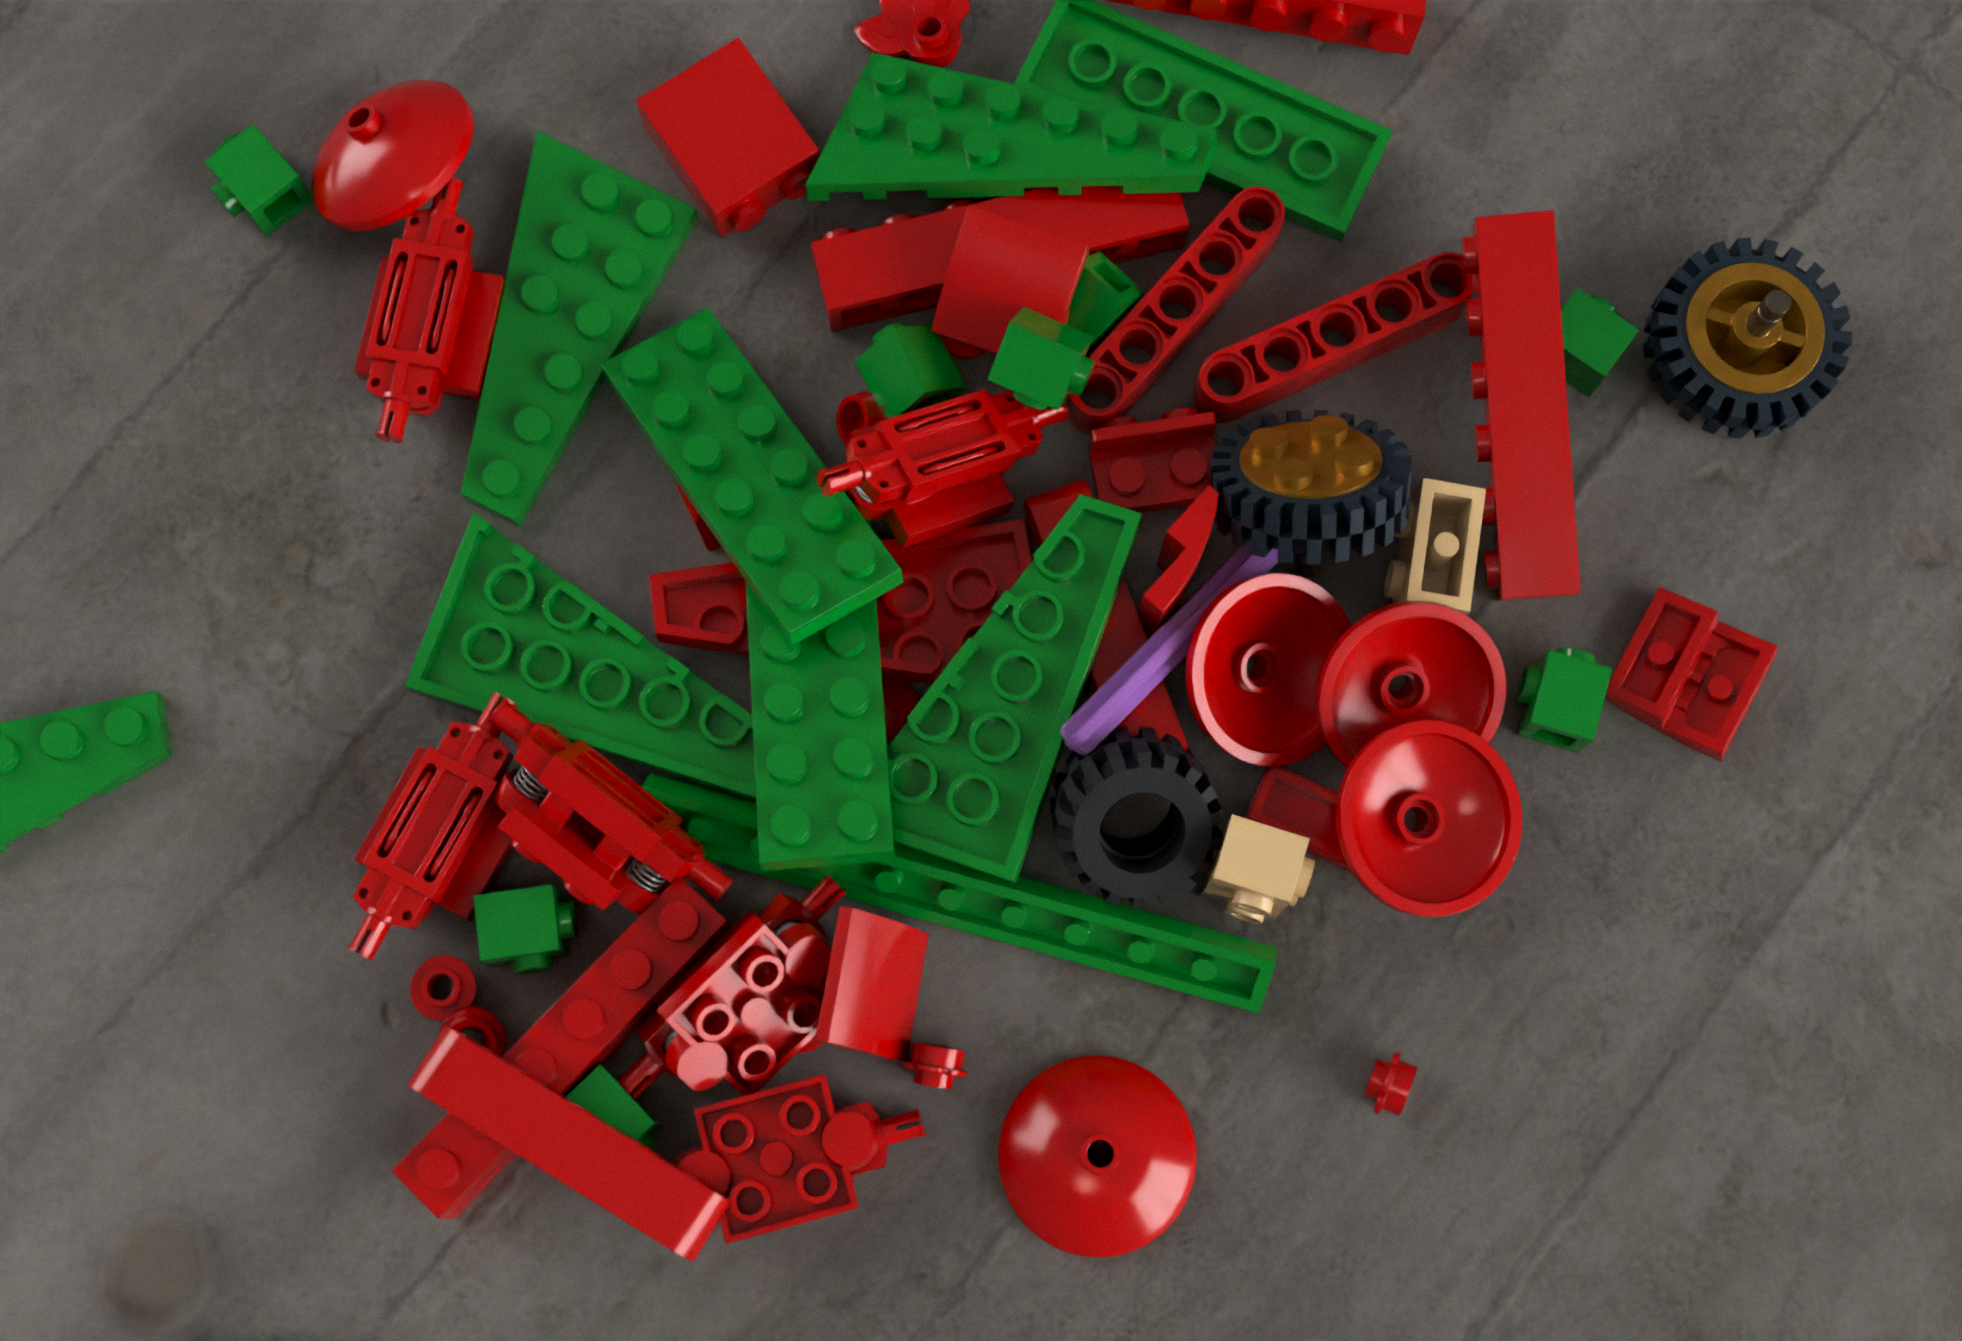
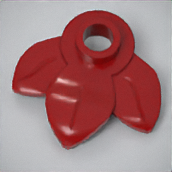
[854,0,970,68]

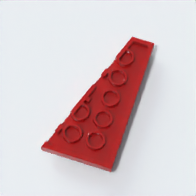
[649,519,1032,684]

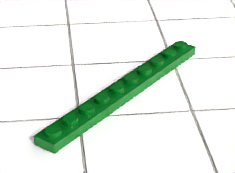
[642,773,1278,1014]

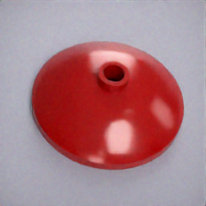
[311,80,474,231]
[1186,573,1351,766]
[1316,600,1507,768]
[1335,720,1522,917]
[998,1055,1197,1257]

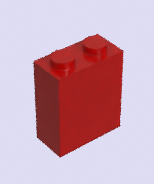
[636,37,820,238]

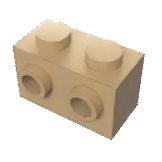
[1384,478,1486,615]
[1200,814,1315,924]

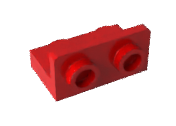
[1088,408,1217,513]

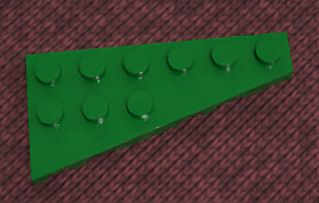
[805,52,1218,201]
[461,130,698,528]
[887,494,1143,885]
[404,511,756,801]
[0,691,172,853]

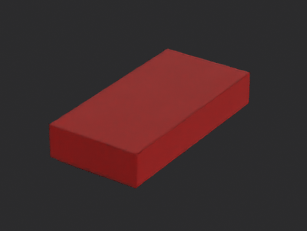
[1244,766,1352,873]

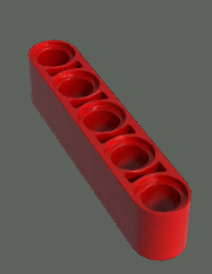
[1068,186,1285,435]
[1193,252,1476,424]
[1023,479,1188,751]
[407,1024,731,1262]

